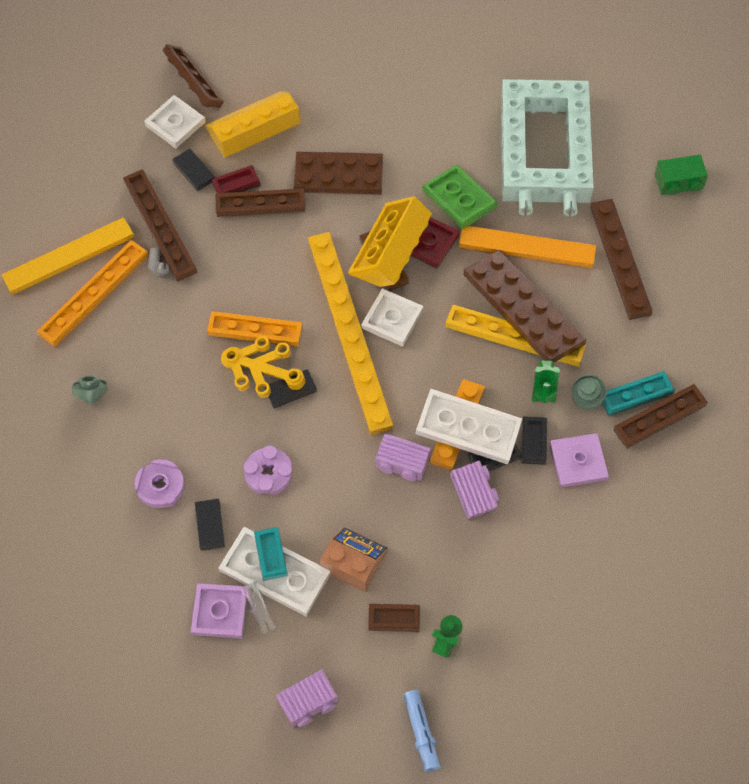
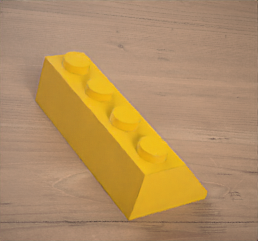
[205,91,300,158]
[348,196,432,287]

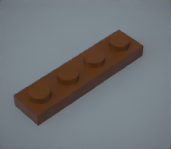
[162,44,224,108]
[216,188,305,217]
[613,384,708,449]

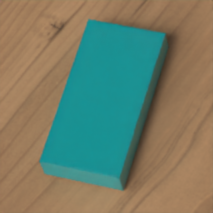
[254,527,288,581]

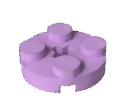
[243,446,292,495]
[135,460,185,508]

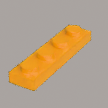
[207,311,303,347]
[430,379,485,471]

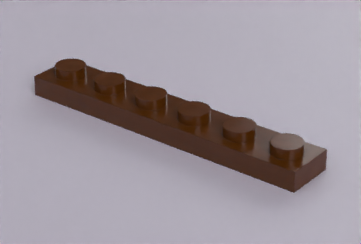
[123,169,198,282]
[590,199,652,320]

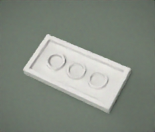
[415,388,522,464]
[218,527,331,617]

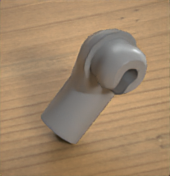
[148,248,170,277]

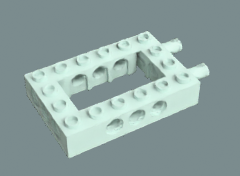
[501,79,593,216]

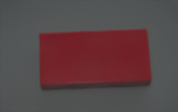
[211,165,261,194]

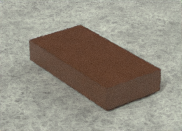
[368,604,420,632]

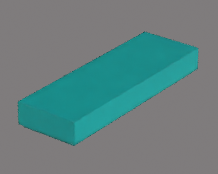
[603,371,675,417]

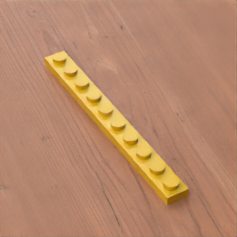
[308,232,393,436]

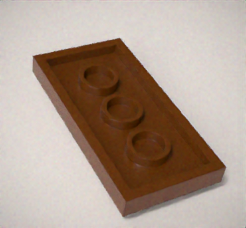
[294,151,383,194]

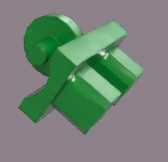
[532,360,560,403]
[432,615,463,658]

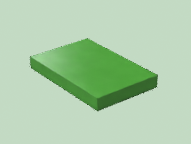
[422,165,498,230]

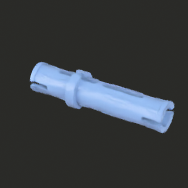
[403,690,441,772]

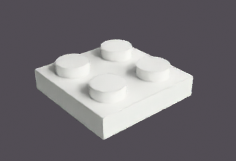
[144,95,206,149]
[361,289,423,347]

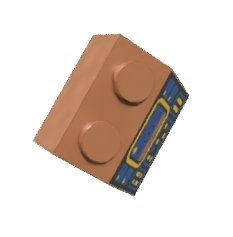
[320,527,388,592]

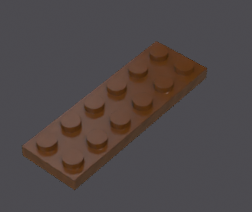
[463,250,587,362]

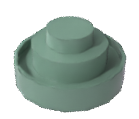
[72,375,108,403]
[571,375,607,410]

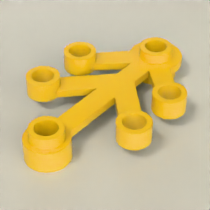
[221,336,305,398]

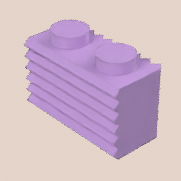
[375,434,431,481]
[450,461,499,520]
[276,670,338,728]

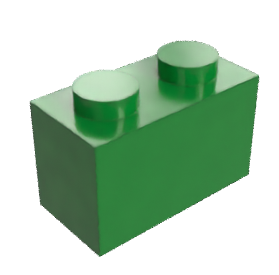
[654,154,708,195]

